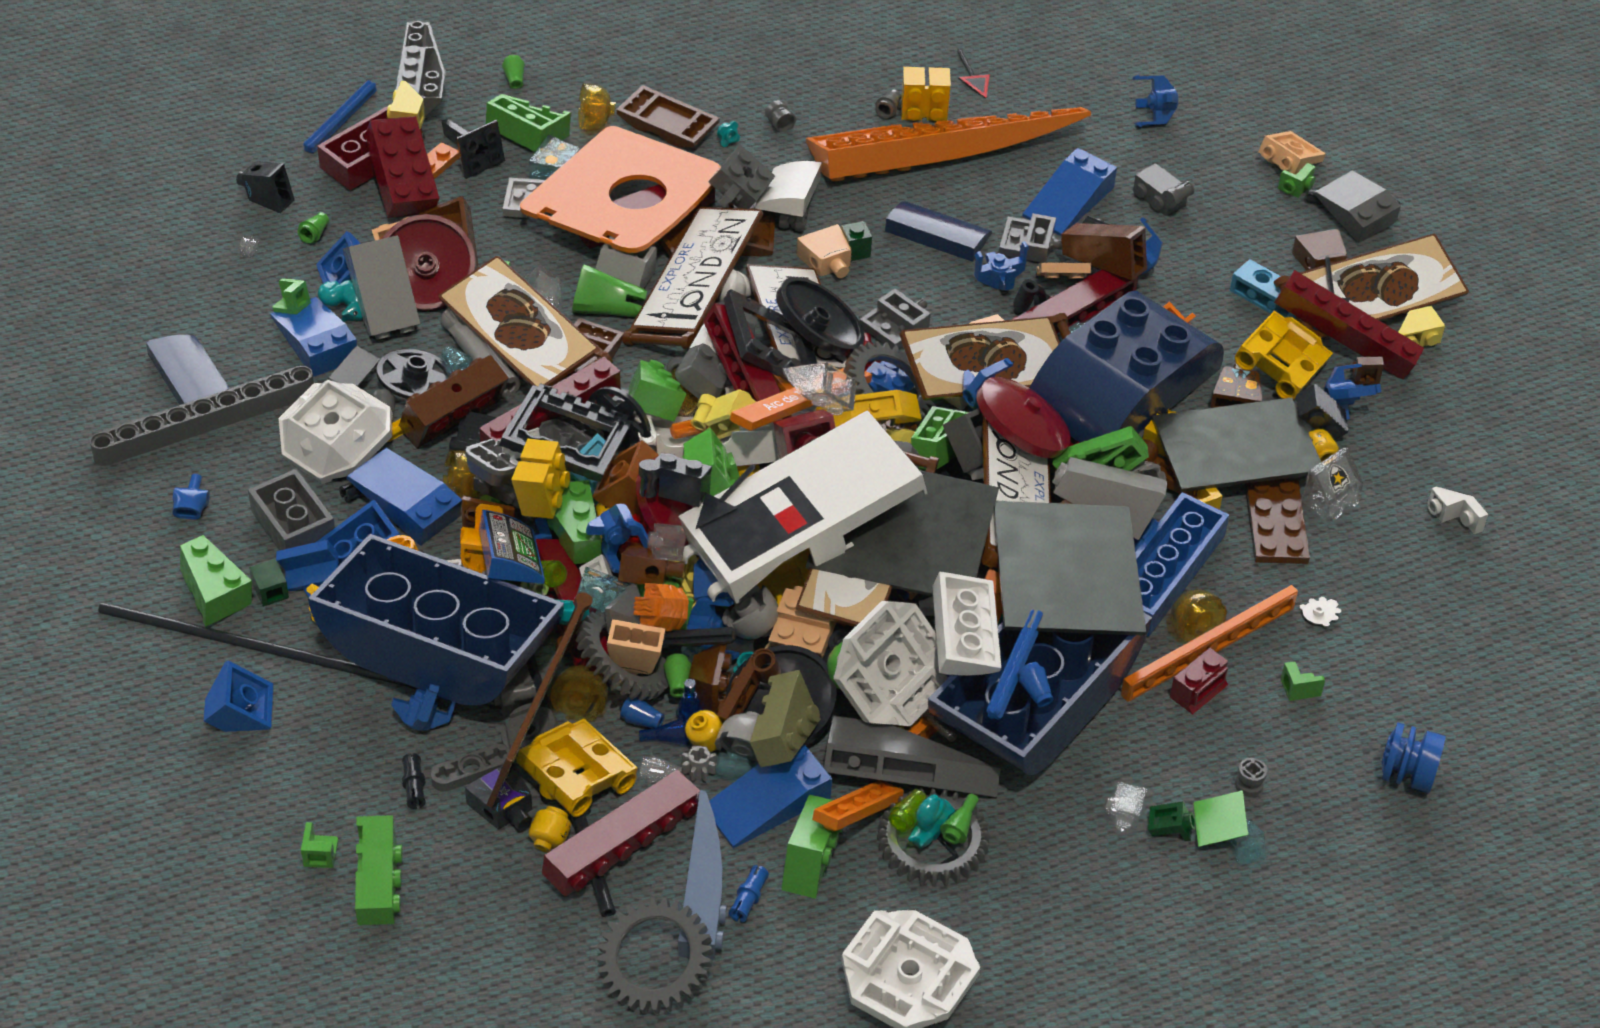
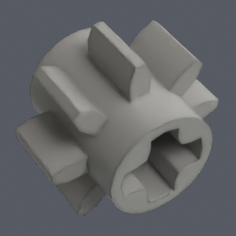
[682,746,716,781]

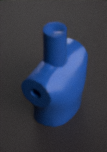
[172,474,210,520]

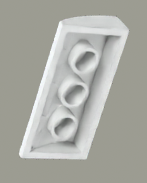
[933,571,1001,675]

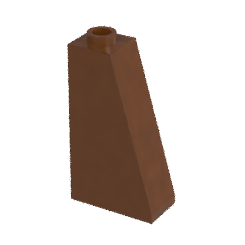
[1061,223,1147,280]

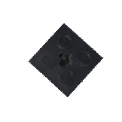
[441,118,505,179]

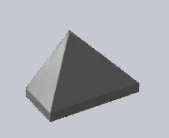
[604,584,641,634]

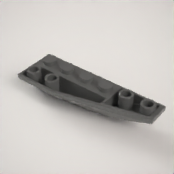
[396,21,445,116]
[824,716,1001,797]

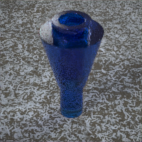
[676,679,703,723]
[639,717,688,745]

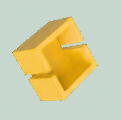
[901,67,951,121]
[511,439,570,519]

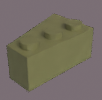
[750,670,821,767]

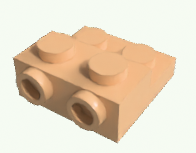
[1258,131,1326,175]
[768,586,837,658]

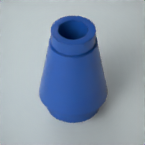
[1018,662,1053,707]
[620,696,665,730]

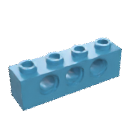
[1230,259,1318,330]

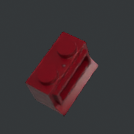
[1170,648,1228,715]

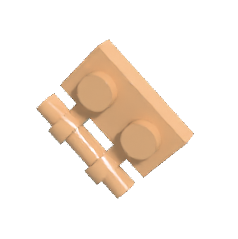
[1037,263,1091,279]

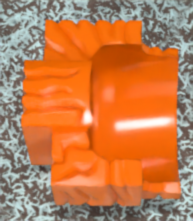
[633,583,689,631]

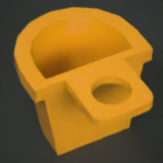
[460,504,503,573]

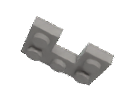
[503,178,553,218]

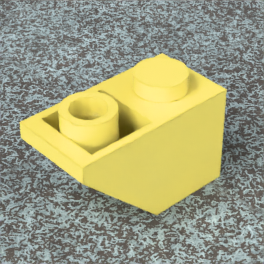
[387,81,425,129]
[1399,306,1445,347]

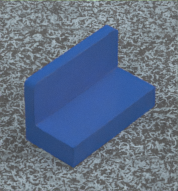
[276,540,338,592]

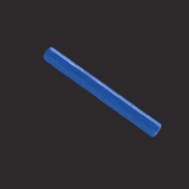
[303,80,377,154]
[986,610,1043,720]

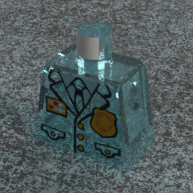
[529,135,580,180]
[576,566,635,612]

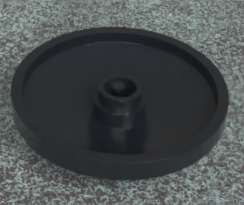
[776,277,864,356]
[726,645,839,746]

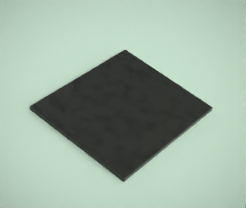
[806,470,999,596]
[994,501,1146,636]

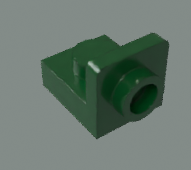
[1148,801,1196,841]

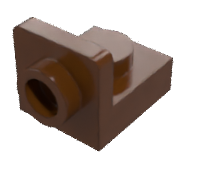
[1352,356,1384,385]

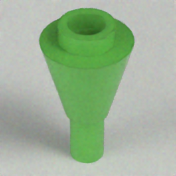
[940,794,979,844]

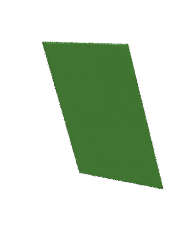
[1194,790,1248,847]

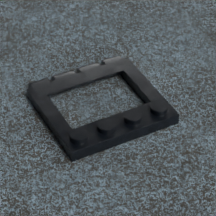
[723,289,823,386]
[499,383,632,483]

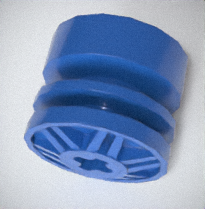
[1381,722,1446,794]

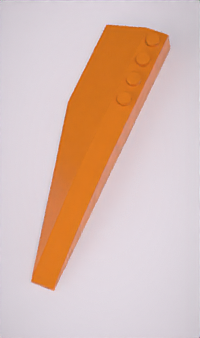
[806,107,1091,181]

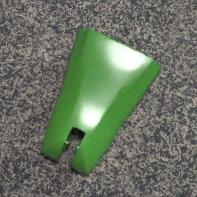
[572,264,647,317]

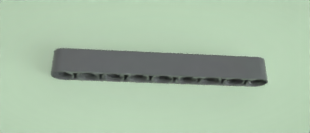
[90,366,314,466]

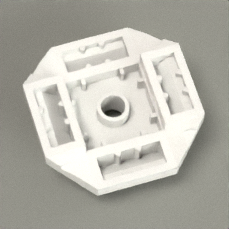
[279,380,393,484]
[833,601,947,726]
[842,910,980,1028]

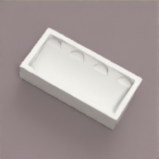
[755,161,822,217]

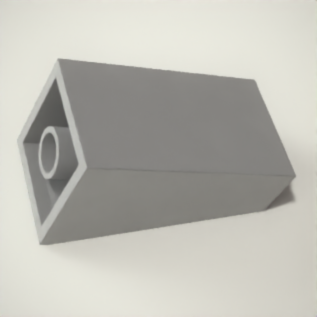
[343,235,420,339]
[1052,457,1167,540]

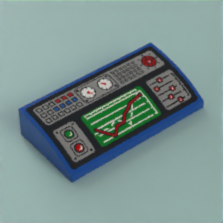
[479,509,545,584]

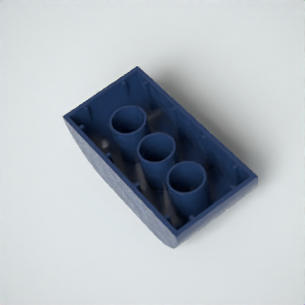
[1030,291,1224,443]
[308,534,564,705]
[928,613,1152,775]

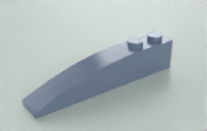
[678,790,727,960]

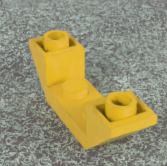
[815,390,922,427]

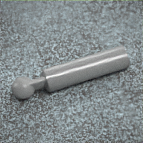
[441,308,521,397]

